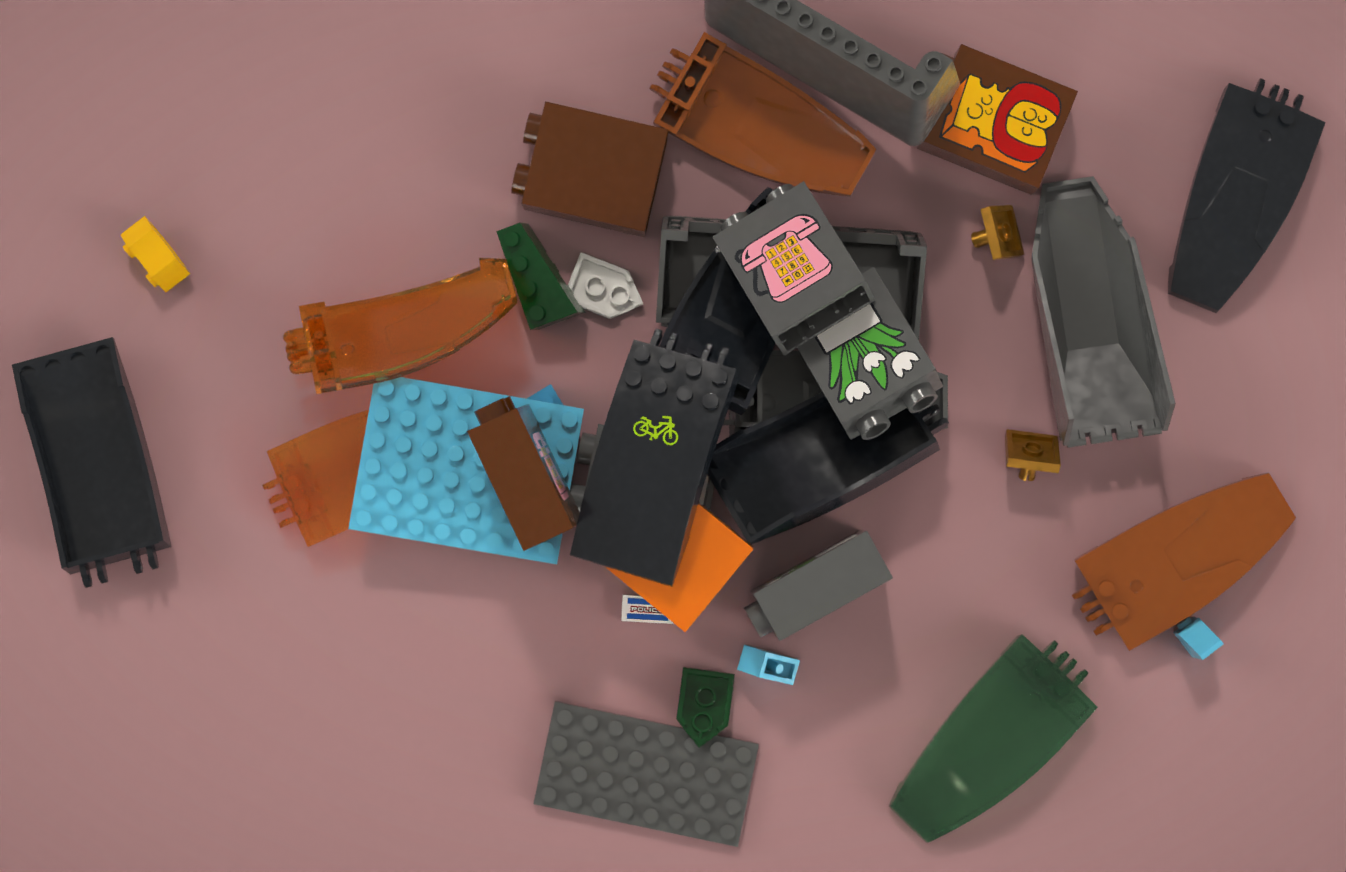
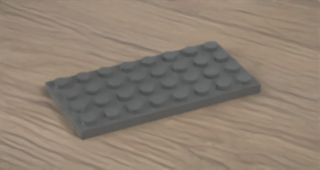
[533,701,759,847]

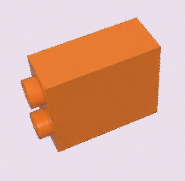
[604,502,754,632]

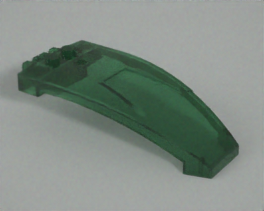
[889,634,1098,843]

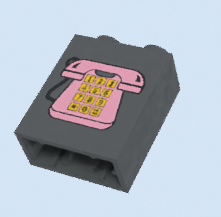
[713,181,876,355]

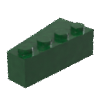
[496,222,586,330]

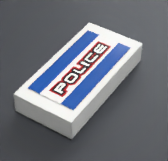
[621,595,673,624]

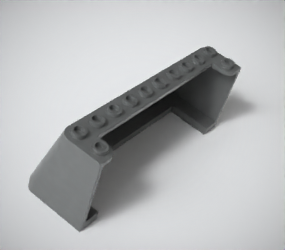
[704,0,960,146]
[656,216,927,340]

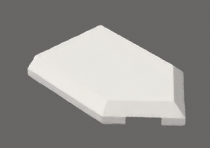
[568,252,644,319]

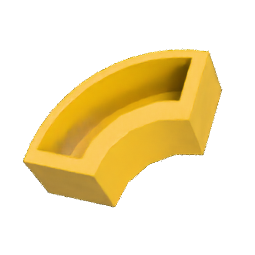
[120,216,190,293]

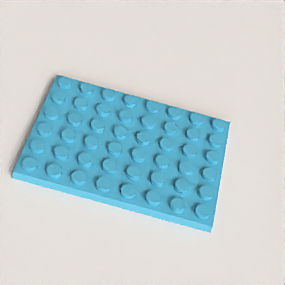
[348,373,584,564]

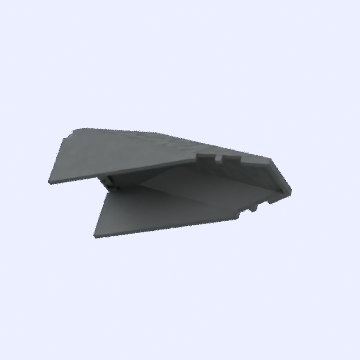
[1031,176,1176,448]

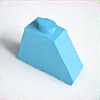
[1173,617,1224,660]
[737,645,800,685]

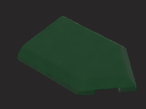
[676,667,735,748]

